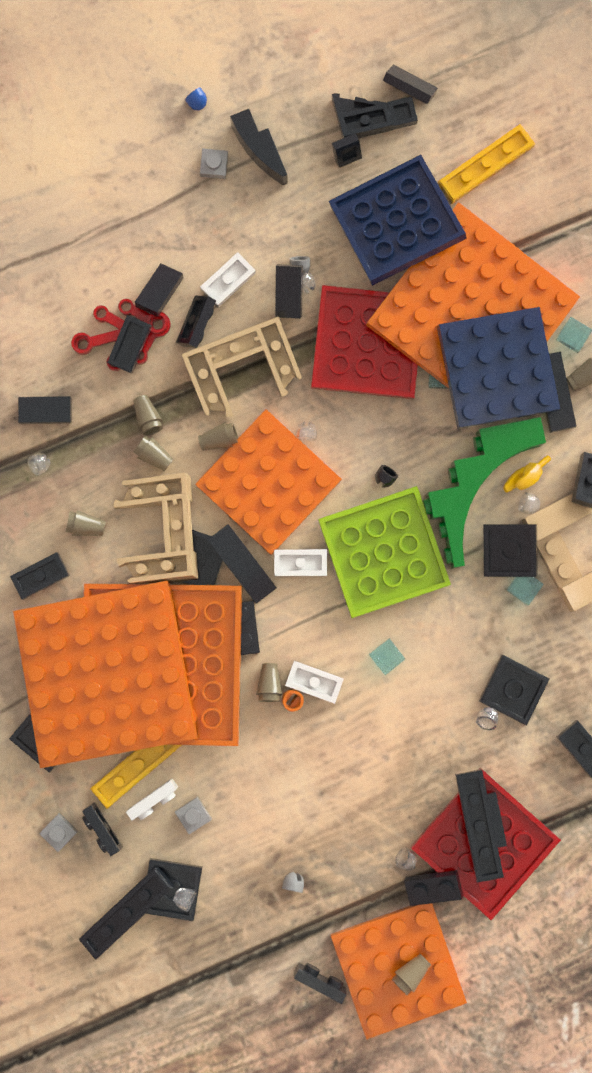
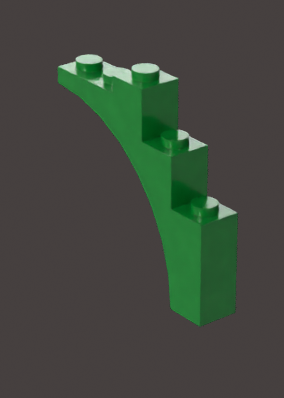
[423,417,546,569]

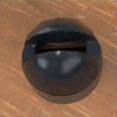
[375,465,398,488]

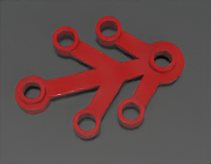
[71,299,171,371]

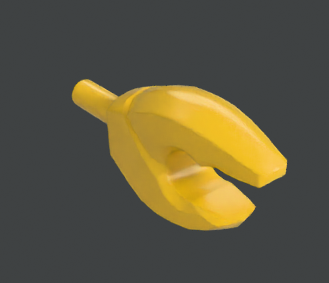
[503,455,551,493]

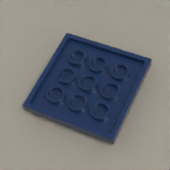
[329,154,467,286]
[437,307,560,429]

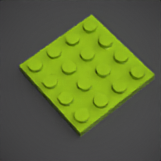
[318,486,451,618]

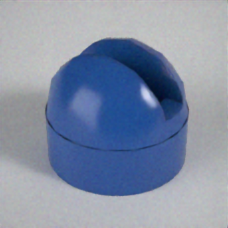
[185,87,207,110]

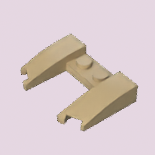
[181,317,302,417]
[113,472,198,584]
[522,493,592,612]

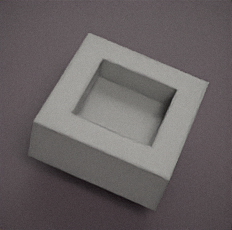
[200,148,228,179]
[175,796,212,834]
[39,813,78,852]

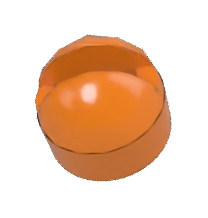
[282,689,304,712]

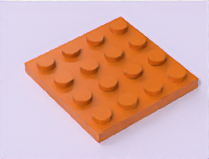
[195,409,342,555]
[330,903,467,1040]

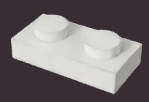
[200,252,256,308]
[274,549,327,576]
[285,661,344,704]
[126,778,178,820]

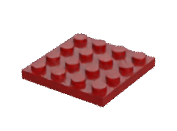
[311,285,418,399]
[411,768,561,921]

